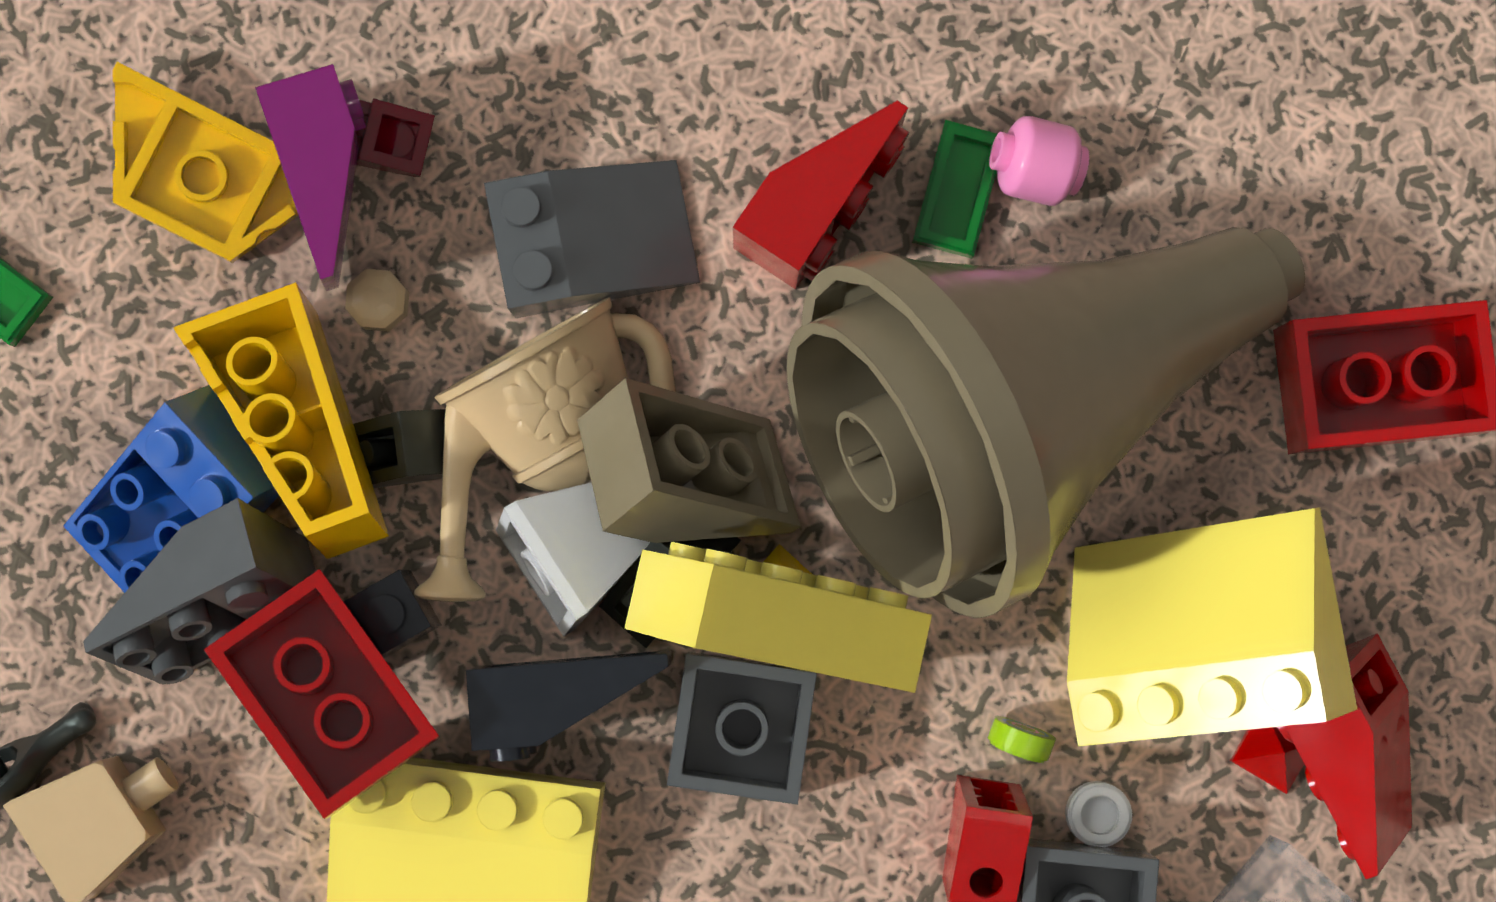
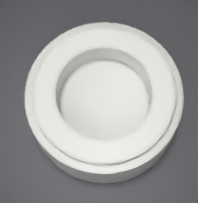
[1065,781,1132,847]

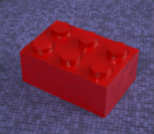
[1273,300,1496,455]
[204,569,440,819]

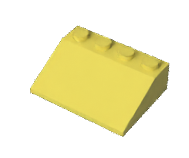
[1067,507,1357,746]
[327,757,606,902]

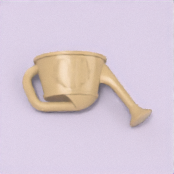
[414,297,676,602]

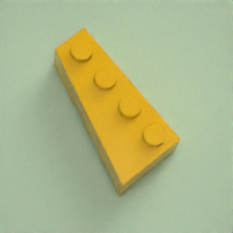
[173,282,389,559]

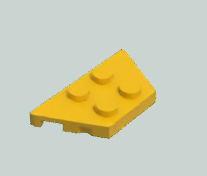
[113,62,299,263]

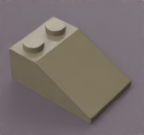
[577,378,801,543]

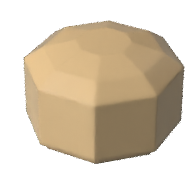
[345,269,409,332]

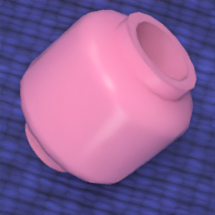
[989,116,1089,206]

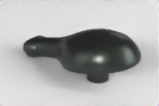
[0,702,96,810]

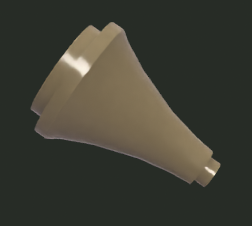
[787,227,1305,618]

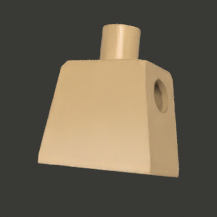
[3,756,179,902]

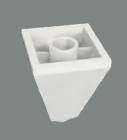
[496,482,650,637]

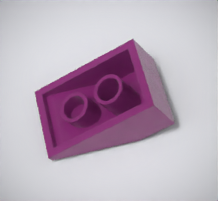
[255,64,366,291]

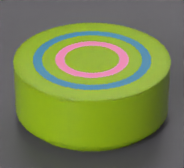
[988,716,1056,763]

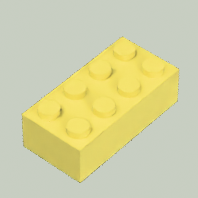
[624,542,932,693]

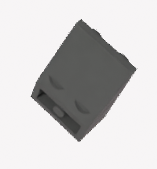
[83,498,316,685]

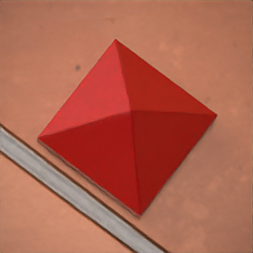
[1230,727,1304,794]

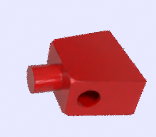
[942,775,1033,902]

